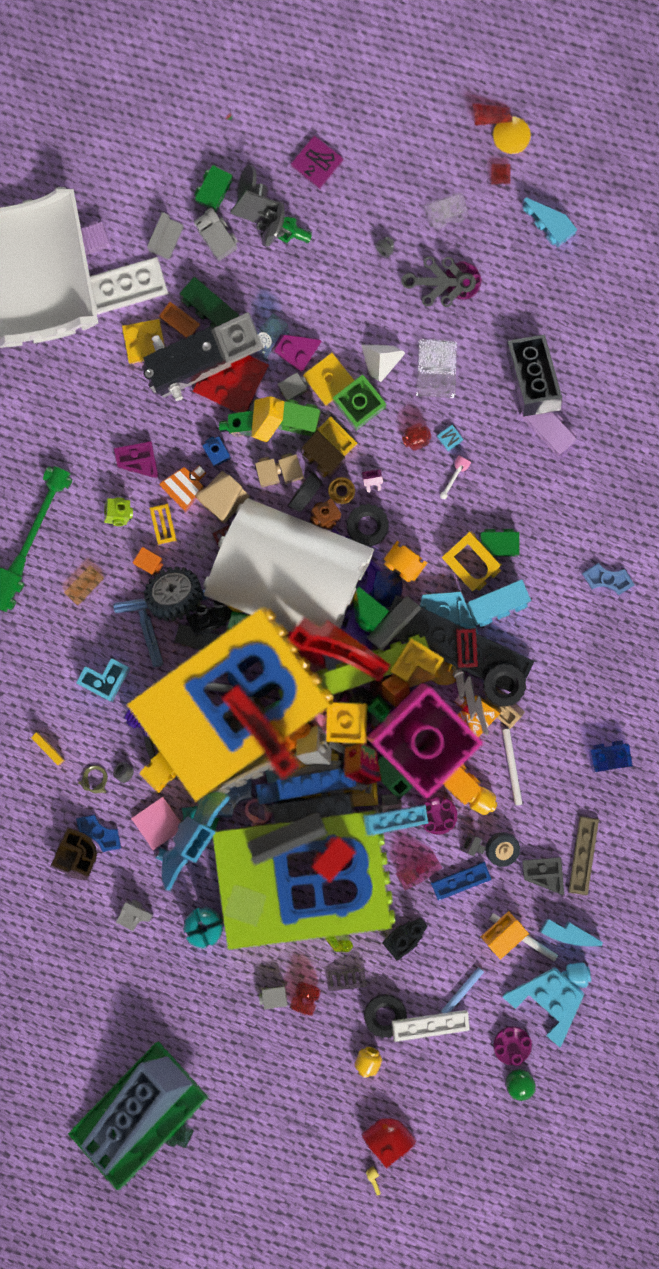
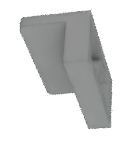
[147,212,184,259]

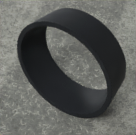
[288,472,323,512]

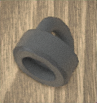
[375,237,394,258]
[113,762,134,783]

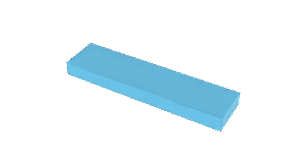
[364,804,428,835]

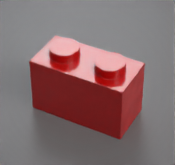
[312,835,356,882]

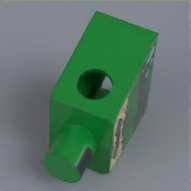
[219,411,254,437]

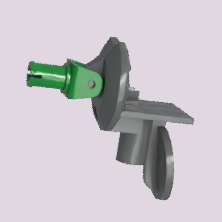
[230,165,312,247]

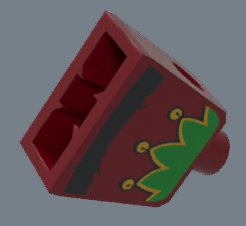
[344,743,381,785]

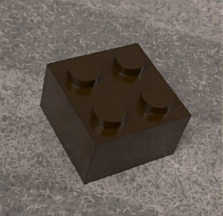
[301,432,345,479]

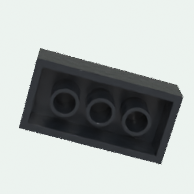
[506,334,562,417]

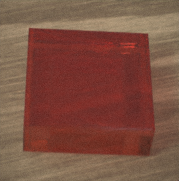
[491,164,511,184]

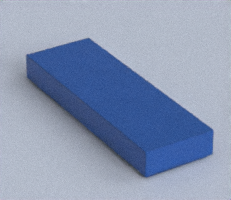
[431,862,492,901]

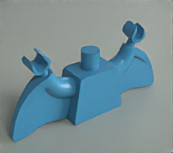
[155,792,230,891]

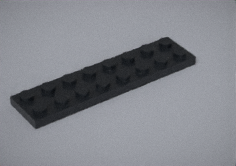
[384,595,535,692]

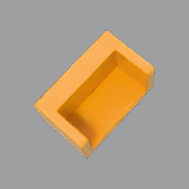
[480,911,529,960]

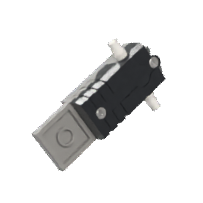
[142,312,263,401]

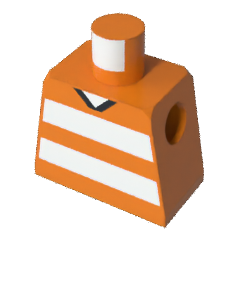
[159,465,207,512]

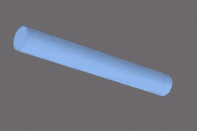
[441,967,484,1013]

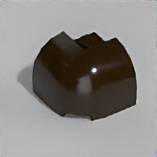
[50,827,98,880]

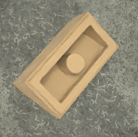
[485,687,525,729]

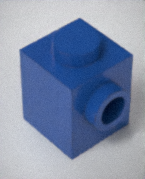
[203,436,231,468]

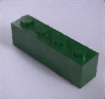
[179,277,240,328]

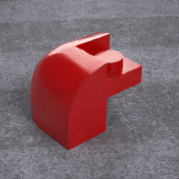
[361,1118,416,1169]

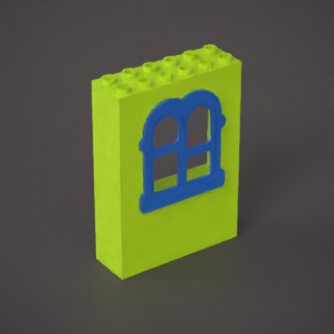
[213,810,396,950]

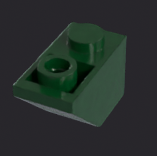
[378,754,413,800]

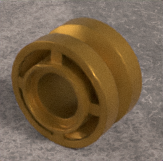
[328,477,355,504]

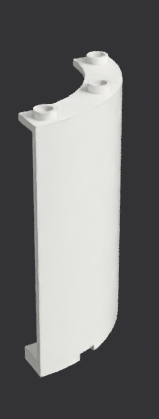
[0,187,98,348]
[203,498,374,632]

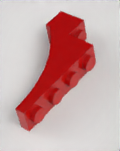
[288,617,391,682]
[222,685,301,778]

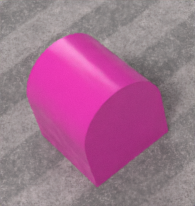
[366,683,483,799]

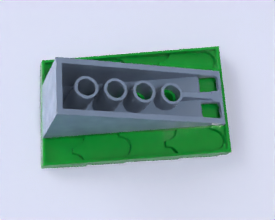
[68,1042,209,1191]

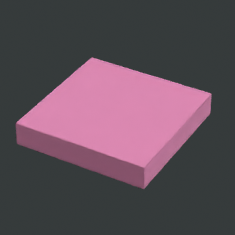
[131,796,181,850]

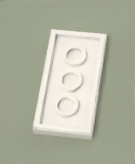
[90,257,168,315]

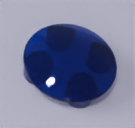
[371,569,403,607]

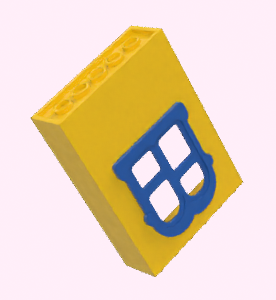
[127,607,334,801]

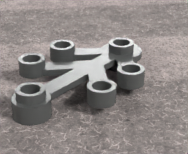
[401,256,476,307]

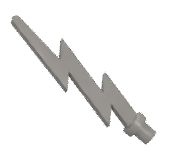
[452,665,488,735]

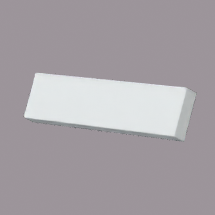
[392,1010,469,1042]

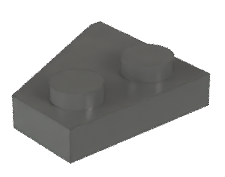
[522,857,565,895]

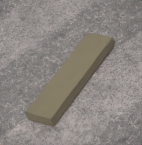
[568,816,599,896]

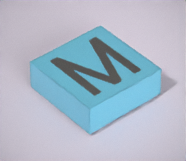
[437,425,463,452]

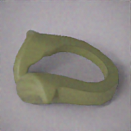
[78,766,108,794]

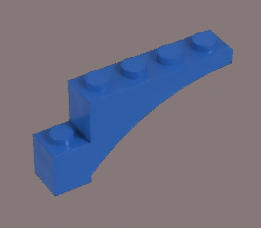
[254,769,357,806]

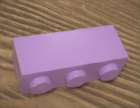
[520,412,577,457]

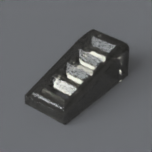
[326,966,367,991]

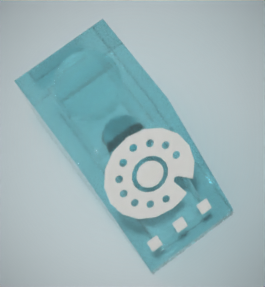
[257,313,290,359]

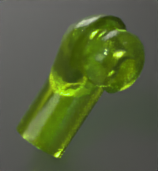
[324,936,353,953]

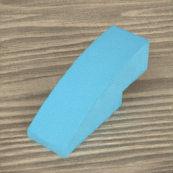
[539,918,603,946]

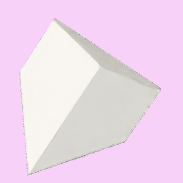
[361,344,405,382]

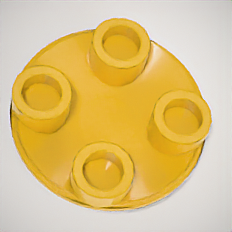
[493,116,531,154]

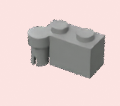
[193,207,238,262]

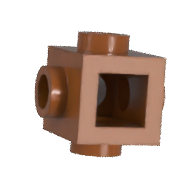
[310,498,341,530]

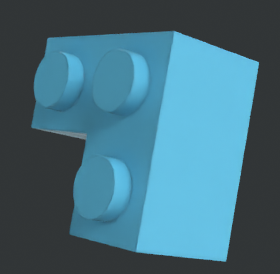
[76,658,130,702]

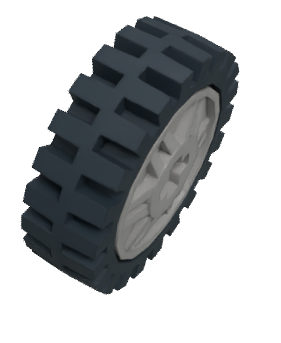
[144,567,203,622]

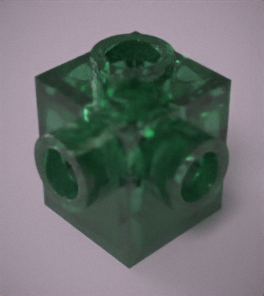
[165,1122,194,1148]

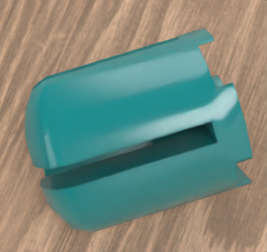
[183,906,224,949]

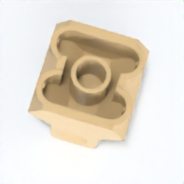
[195,471,250,524]

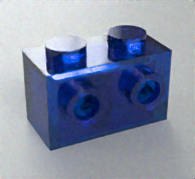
[589,740,633,772]

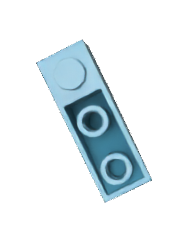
[523,197,577,248]

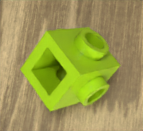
[104,497,133,526]

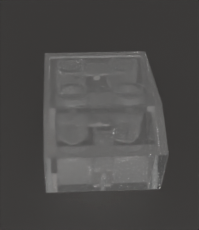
[416,339,457,398]

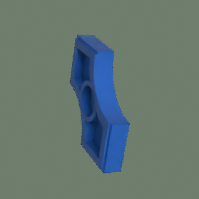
[76,814,122,852]

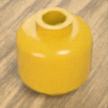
[469,787,497,815]
[354,1047,382,1077]

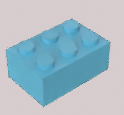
[466,580,531,627]

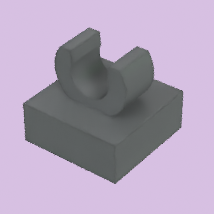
[461,833,486,857]

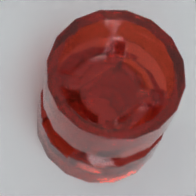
[289,981,322,1016]

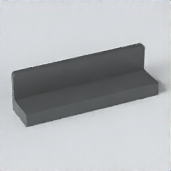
[247,812,328,866]

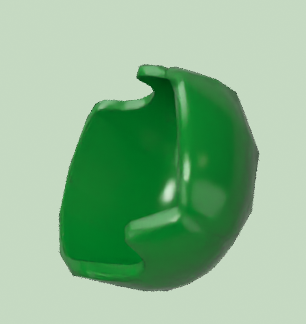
[505,1069,536,1101]

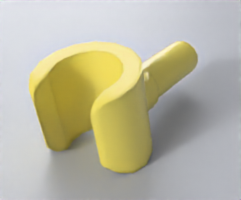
[366,1166,381,1195]

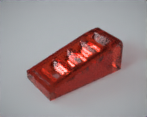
[472,103,512,126]

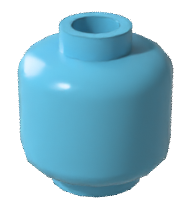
[562,962,591,988]

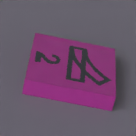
[290,136,344,189]

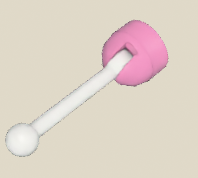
[440,455,471,499]

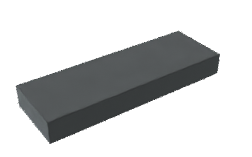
[367,596,421,651]

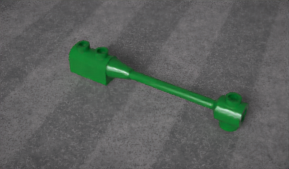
[0,466,73,612]

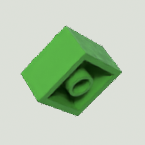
[333,374,387,431]
[278,399,320,437]

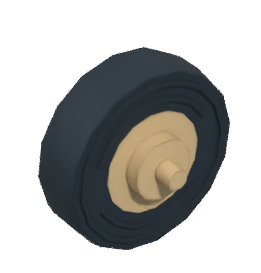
[485,832,520,867]

